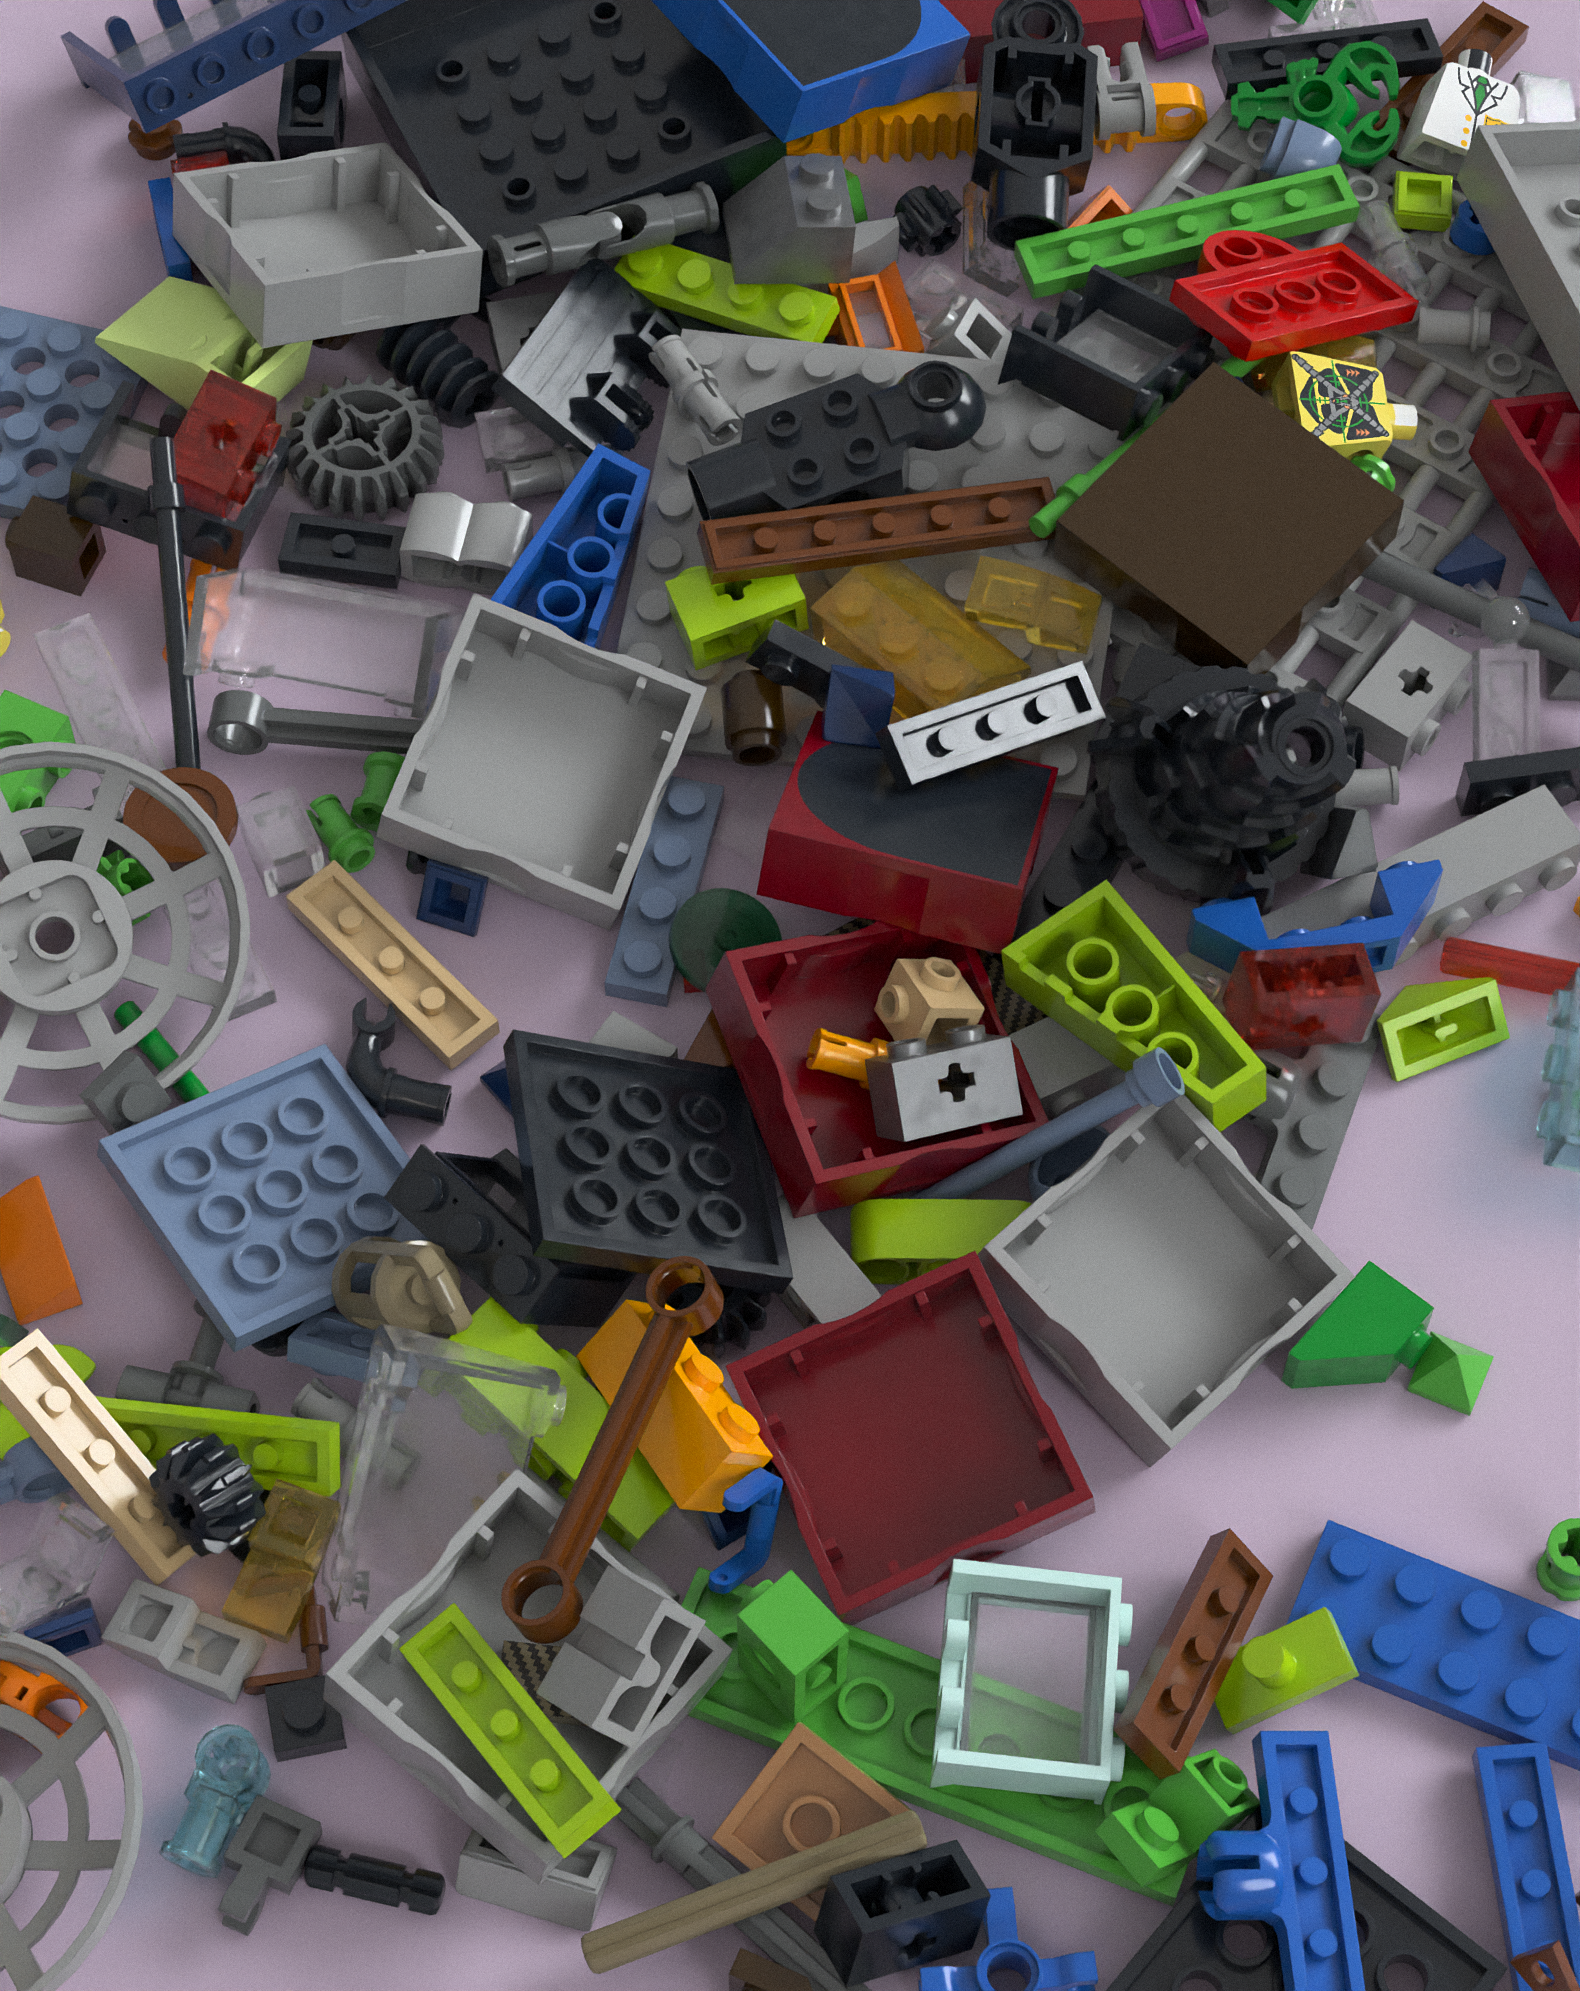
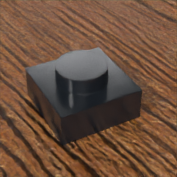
[264,1675,347,1762]

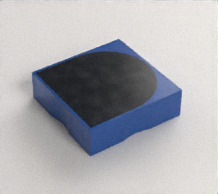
[651,0,971,143]

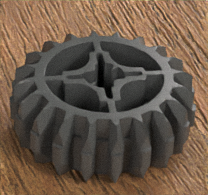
[286,374,445,521]

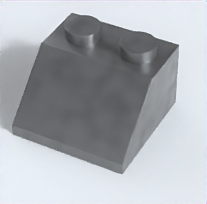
[722,153,856,284]

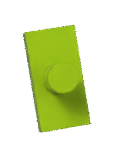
[1214,1607,1359,1735]

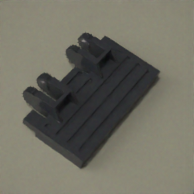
[490,258,682,458]

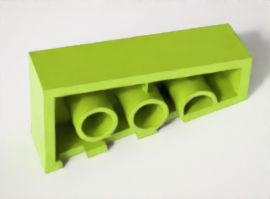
[1001,879,1266,1132]
[423,1297,676,1552]

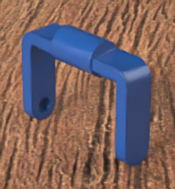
[708,1467,783,1594]

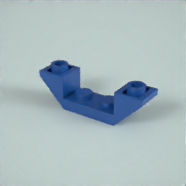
[1186,859,1443,994]

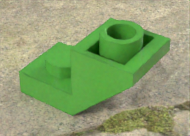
[1095,1748,1260,1887]

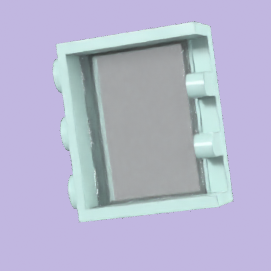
[930,1559,1133,1805]

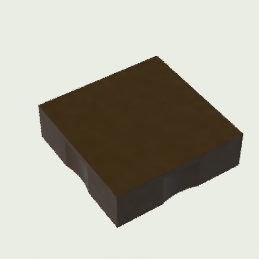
[1053,362,1404,675]

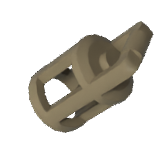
[331,1236,473,1335]

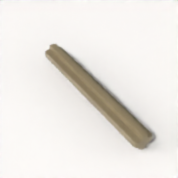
[581,1810,927,1974]

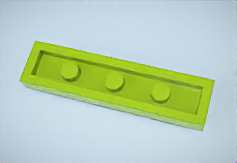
[614,235,840,343]
[95,1396,341,1497]
[399,1603,622,1859]

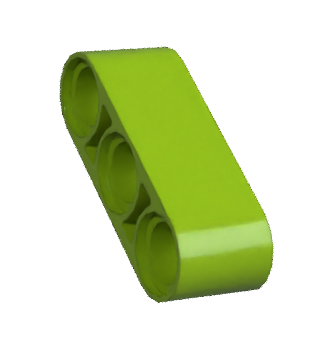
[850,1199,1032,1285]

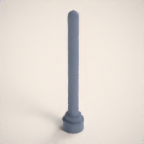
[908,1047,1185,1199]

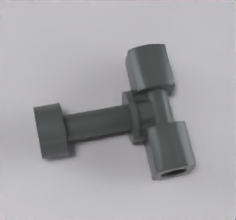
[115,1299,261,1414]

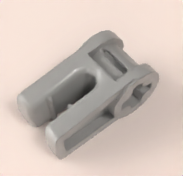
[1087,42,1156,141]

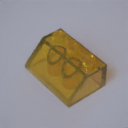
[810,560,1032,719]

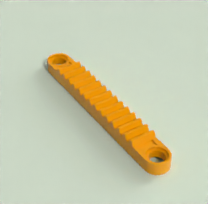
[786,82,1208,164]

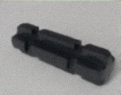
[304,1845,446,1915]

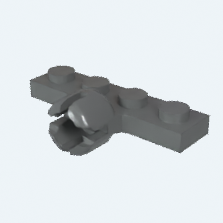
[1241,989,1381,1230]

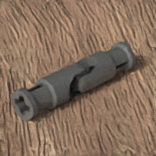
[487,181,719,288]

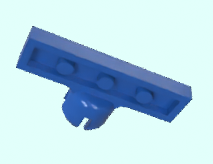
[1196,1731,1365,1991]

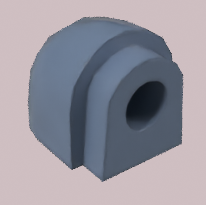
[1259,116,1342,180]

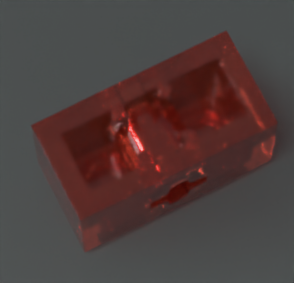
[174,370,282,519]
[1222,943,1382,1050]

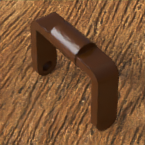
[236,1574,329,1695]

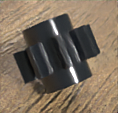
[893,185,963,257]

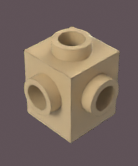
[874,957,985,1046]

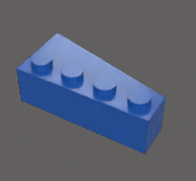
[490,443,650,649]

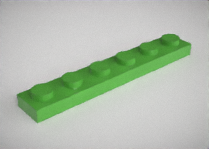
[1014,164,1360,299]

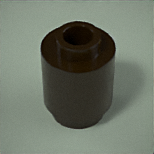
[721,669,787,766]

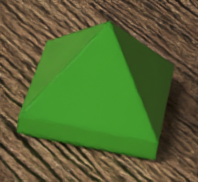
[1407,1331,1494,1416]

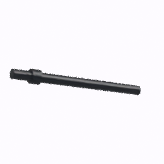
[147,437,201,769]

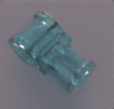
[159,1724,271,1878]

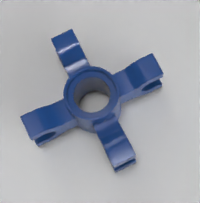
[918,1887,1098,1991]

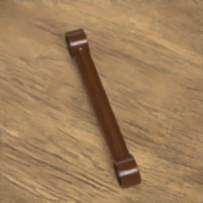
[501,1256,724,1644]

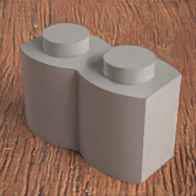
[399,491,533,596]

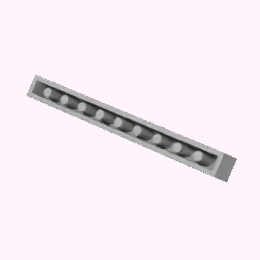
[1009,784,1580,1121]

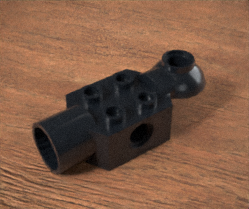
[970,0,1098,251]
[686,360,987,521]

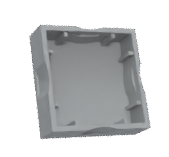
[172,142,483,348]
[376,593,707,931]
[978,1095,1355,1467]
[323,1468,733,1885]

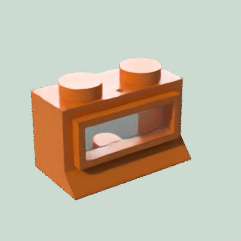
[826,261,925,353]

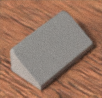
[455,1829,618,1932]

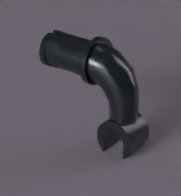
[173,122,276,171]
[346,998,452,1126]

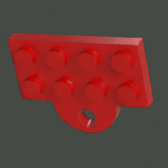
[1169,230,1419,362]

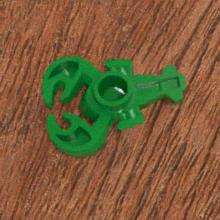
[1231,41,1401,168]

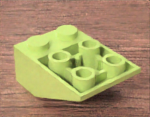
[95,276,313,433]

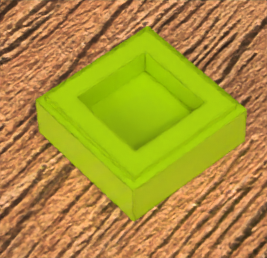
[1391,171,1453,232]

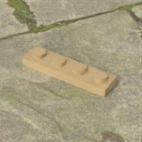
[286,860,500,1070]
[0,1328,196,1586]

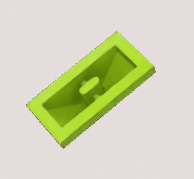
[1377,977,1510,1082]

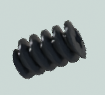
[376,319,500,429]

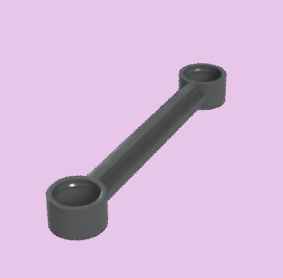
[207,690,424,755]

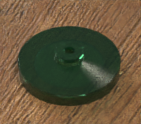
[669,888,782,993]

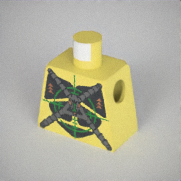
[1271,351,1418,461]

